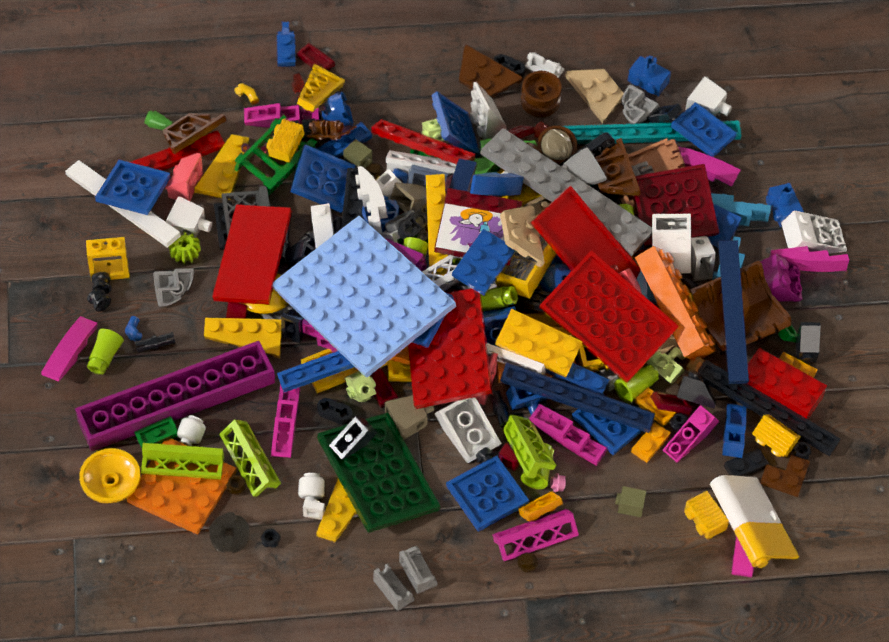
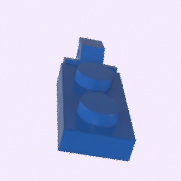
[277,22,296,67]

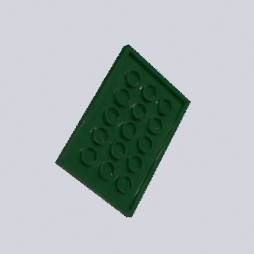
[317,412,441,533]

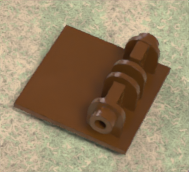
[307,120,357,140]

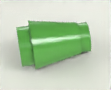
[145,110,173,130]

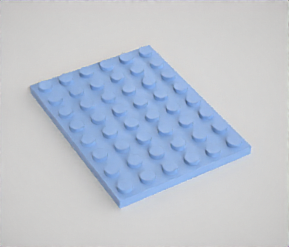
[272,216,456,378]

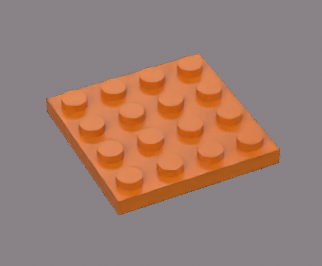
[127,438,237,535]

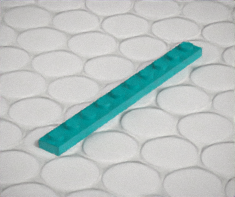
[563,121,741,144]

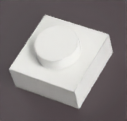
[303,500,325,520]

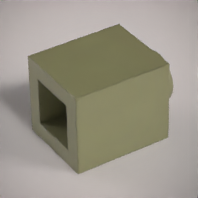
[343,139,373,169]
[615,486,646,517]

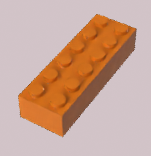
[635,246,716,362]

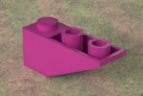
[663,405,720,463]

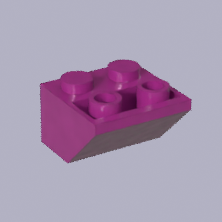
[760,254,802,301]

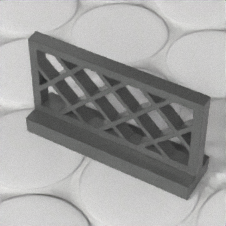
[222,186,270,235]

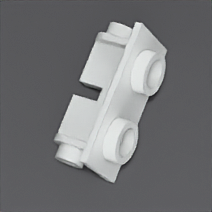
[525,52,564,78]

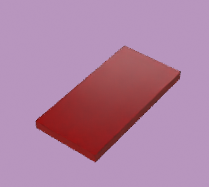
[530,186,641,279]
[212,205,292,305]

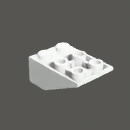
[470,82,506,140]
[781,210,847,254]
[652,214,691,273]

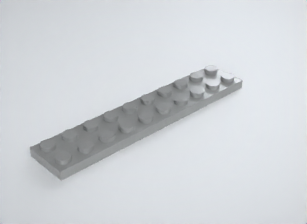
[480,128,652,256]

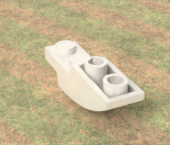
[355,166,388,234]

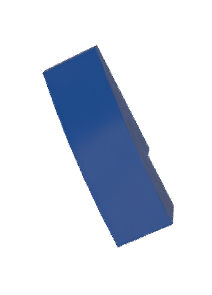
[470,172,524,196]
[722,404,746,458]

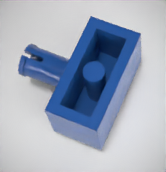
[628,56,671,97]
[766,183,804,228]
[506,386,548,415]

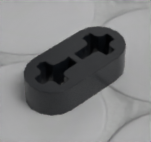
[494,54,525,77]
[317,398,353,425]

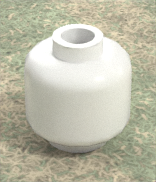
[177,415,206,446]
[298,473,325,501]

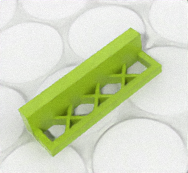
[503,415,556,478]
[219,419,281,497]
[141,443,224,479]

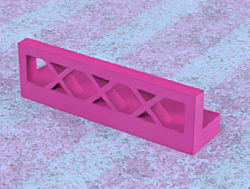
[492,509,578,561]

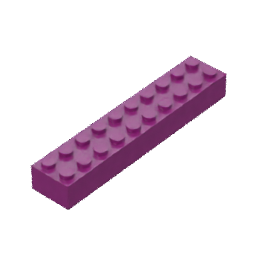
[75,341,275,452]

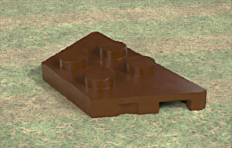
[459,45,523,98]
[162,113,226,154]
[595,138,641,195]

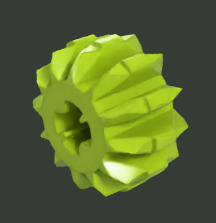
[169,232,201,264]

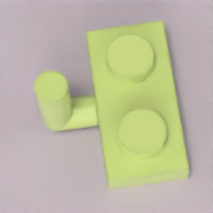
[647,347,685,385]

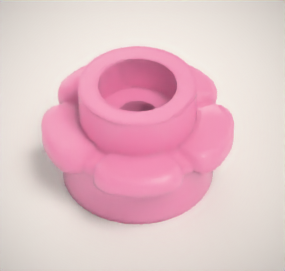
[550,473,565,493]

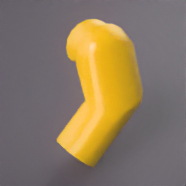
[235,83,259,105]

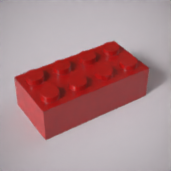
[747,348,827,419]

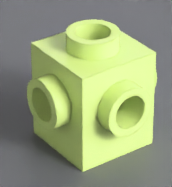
[422,119,448,143]
[345,371,376,402]

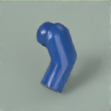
[392,168,408,183]
[125,316,142,342]

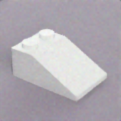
[434,397,501,463]

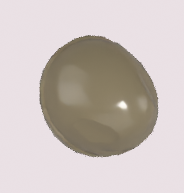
[541,129,572,160]

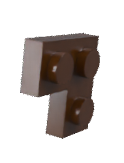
[760,455,810,497]

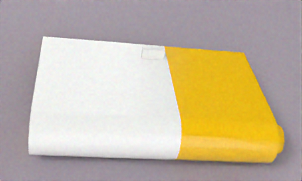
[710,475,799,568]

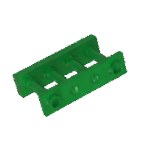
[234,115,317,197]

